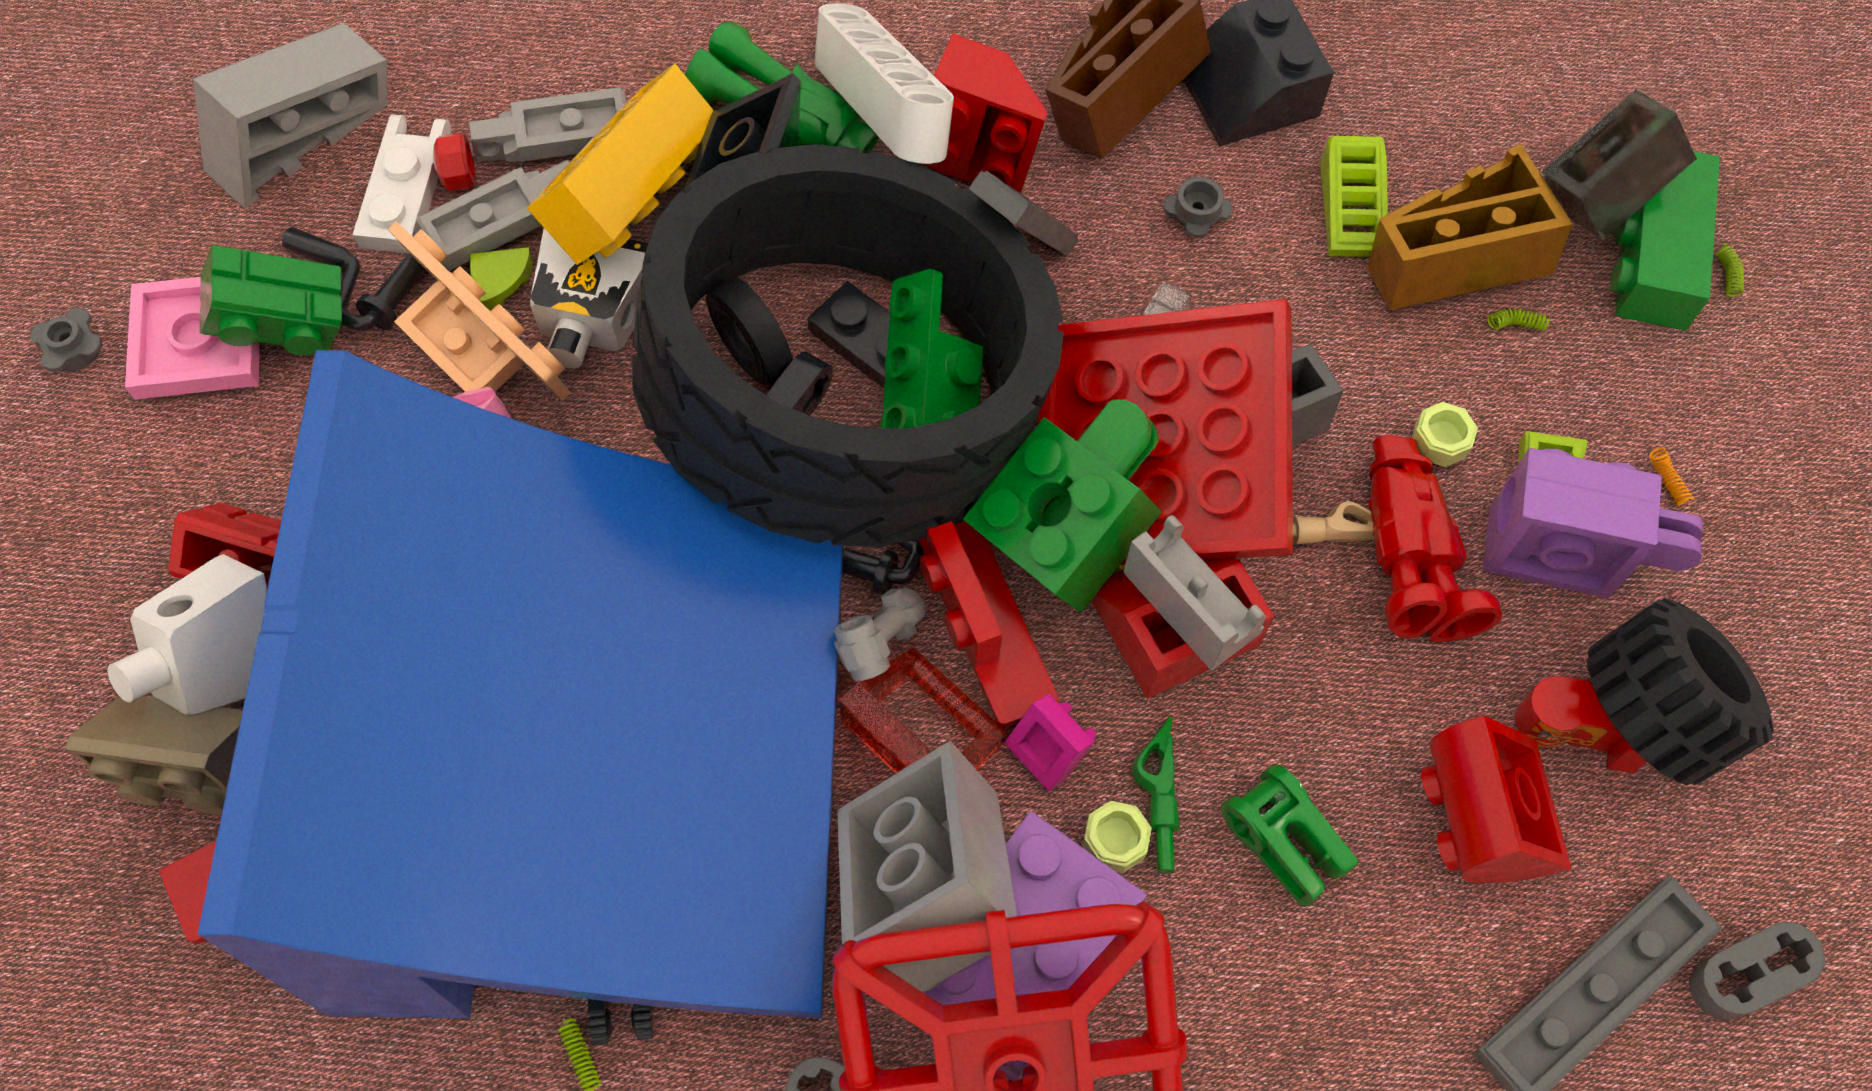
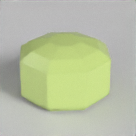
[1412,402,1478,467]
[1082,801,1152,874]

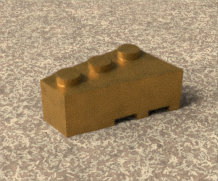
[1367,143,1573,310]

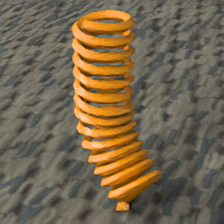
[1649,447,1694,506]

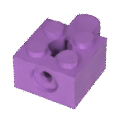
[1483,448,1703,598]

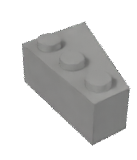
[193,23,387,209]

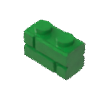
[199,245,342,355]

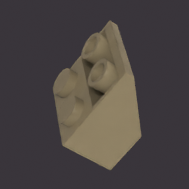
[65,696,243,815]

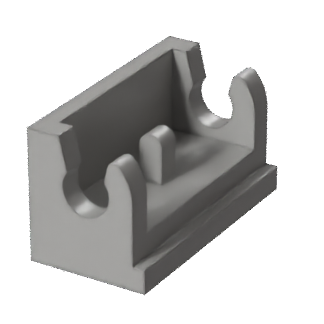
[1123,515,1266,671]

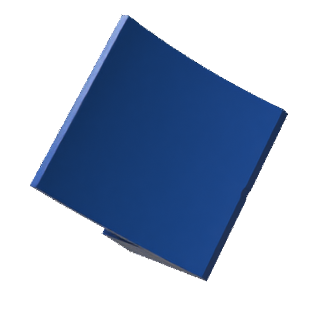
[198,350,844,1019]

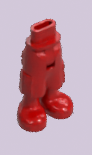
[1368,435,1502,642]

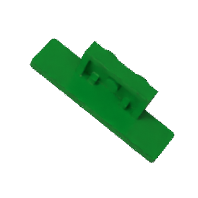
[880,269,983,429]

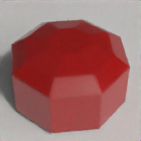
[433,132,476,191]

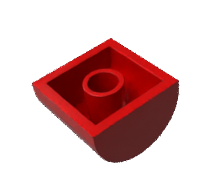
[1421,715,1572,883]

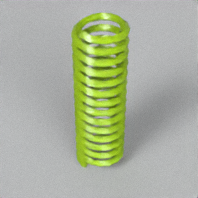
[558,1018,602,1091]

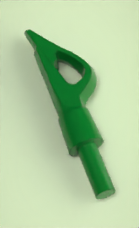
[1132,717,1180,874]

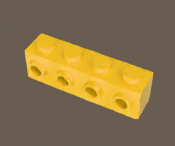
[527,64,714,265]

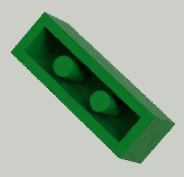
[1610,142,1720,331]

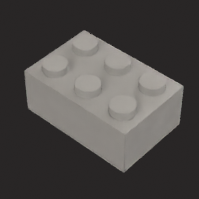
[837,741,1017,992]

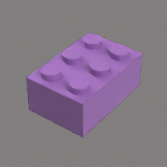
[923,811,1147,1081]

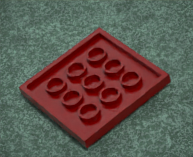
[1038,299,1293,565]

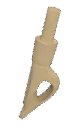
[1293,501,1374,544]

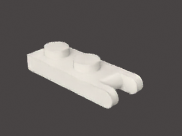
[353,114,451,254]

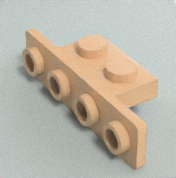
[387,221,571,401]

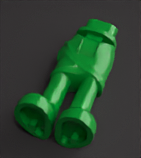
[684,20,879,153]

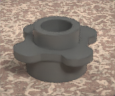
[1163,177,1233,238]
[30,308,102,372]

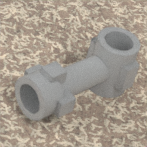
[834,588,926,681]

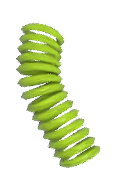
[1715,243,1744,297]
[1487,308,1550,332]

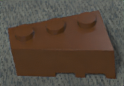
[1045,0,1211,159]

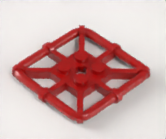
[832,902,1188,1091]

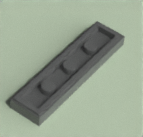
[1472,875,1722,1091]

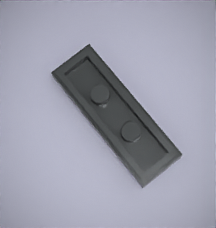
[969,170,1079,256]

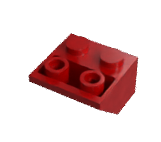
[918,33,1048,193]
[1091,558,1274,699]

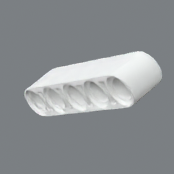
[814,3,954,164]

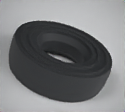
[706,277,793,385]

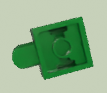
[963,400,1162,613]

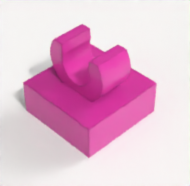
[1004,694,1096,791]

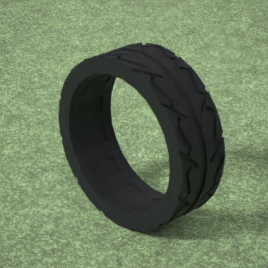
[632,144,1064,547]

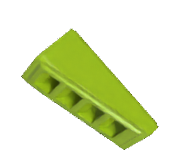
[1320,136,1388,257]

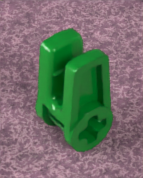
[1220,763,1358,907]

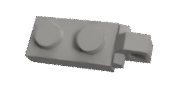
[469,87,626,162]
[417,160,569,271]

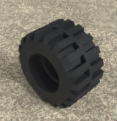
[1586,598,1774,786]

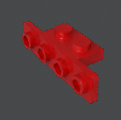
[918,521,1059,728]

